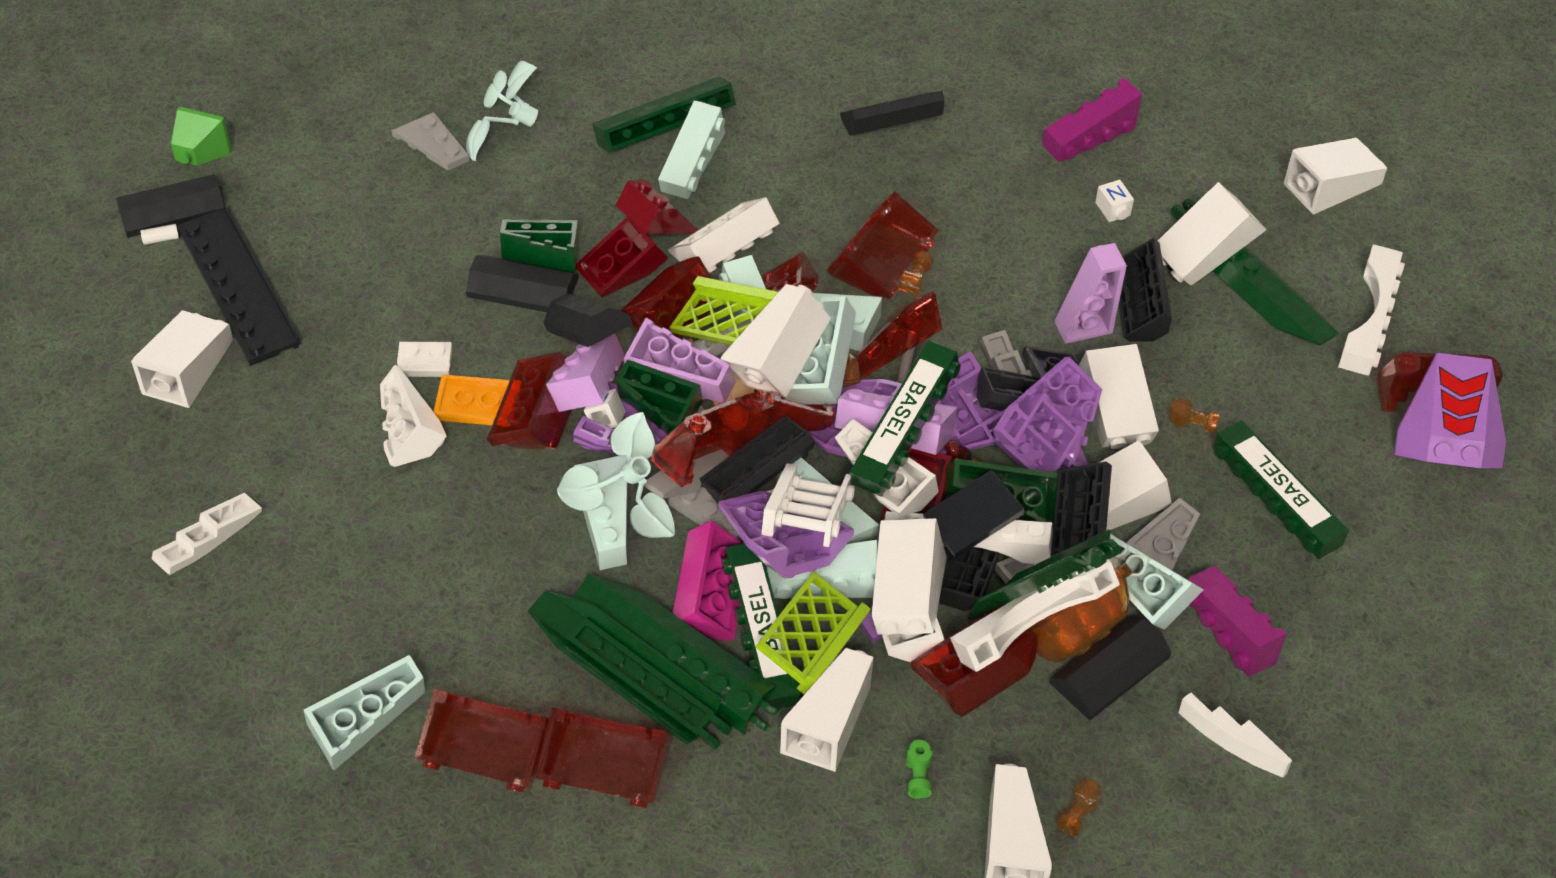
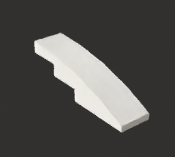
[152,493,262,575]
[1178,693,1292,777]

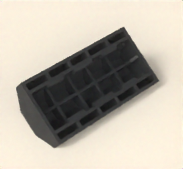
[840,90,945,135]
[116,174,224,238]
[1119,238,1172,342]
[466,255,579,312]
[543,293,633,347]
[977,366,1037,411]
[699,415,815,504]
[1050,461,1112,557]
[939,546,1000,611]
[1049,616,1171,721]

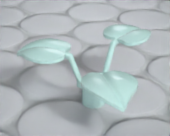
[466,61,538,161]
[557,412,675,538]

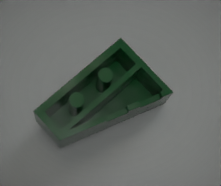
[500,219,579,273]
[616,359,703,444]

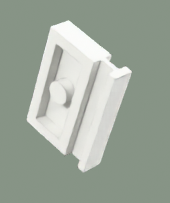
[397,342,452,377]

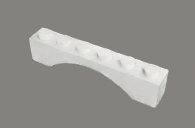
[1338,244,1405,376]
[885,511,1053,564]
[950,559,1120,672]

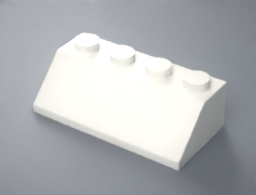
[668,197,780,275]

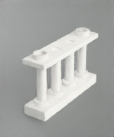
[761,463,855,547]

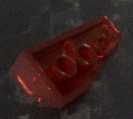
[761,251,819,292]
[851,291,943,380]

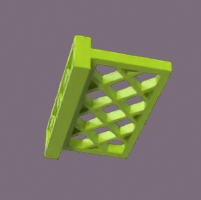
[669,276,779,345]
[755,571,871,695]

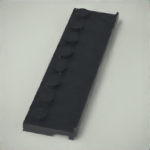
[177,205,301,366]

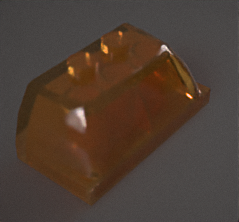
[1020,564,1132,663]

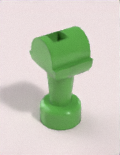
[906,739,933,799]

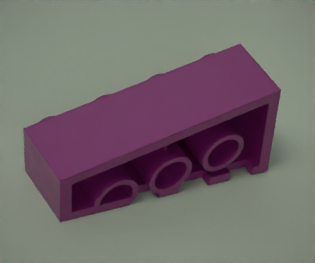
[1042,77,1142,162]
[1187,566,1287,677]

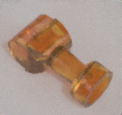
[899,252,933,295]
[1169,398,1221,434]
[1057,780,1100,836]

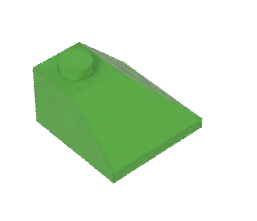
[171,107,232,166]

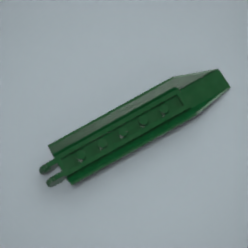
[1171,198,1339,345]
[968,529,1120,620]
[573,574,781,735]
[528,590,732,750]

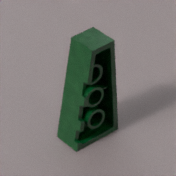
[944,458,1059,529]

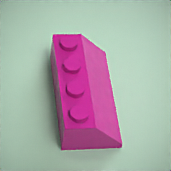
[673,520,744,641]

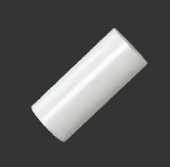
[140,224,179,245]

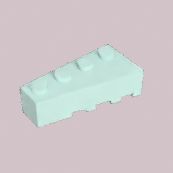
[658,100,725,199]
[574,456,628,570]
[1108,533,1204,630]
[767,540,878,599]
[304,655,425,770]

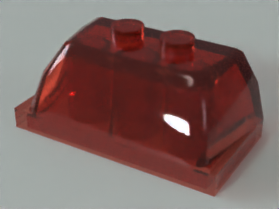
[621,256,713,339]
[487,352,571,450]
[911,606,1038,717]

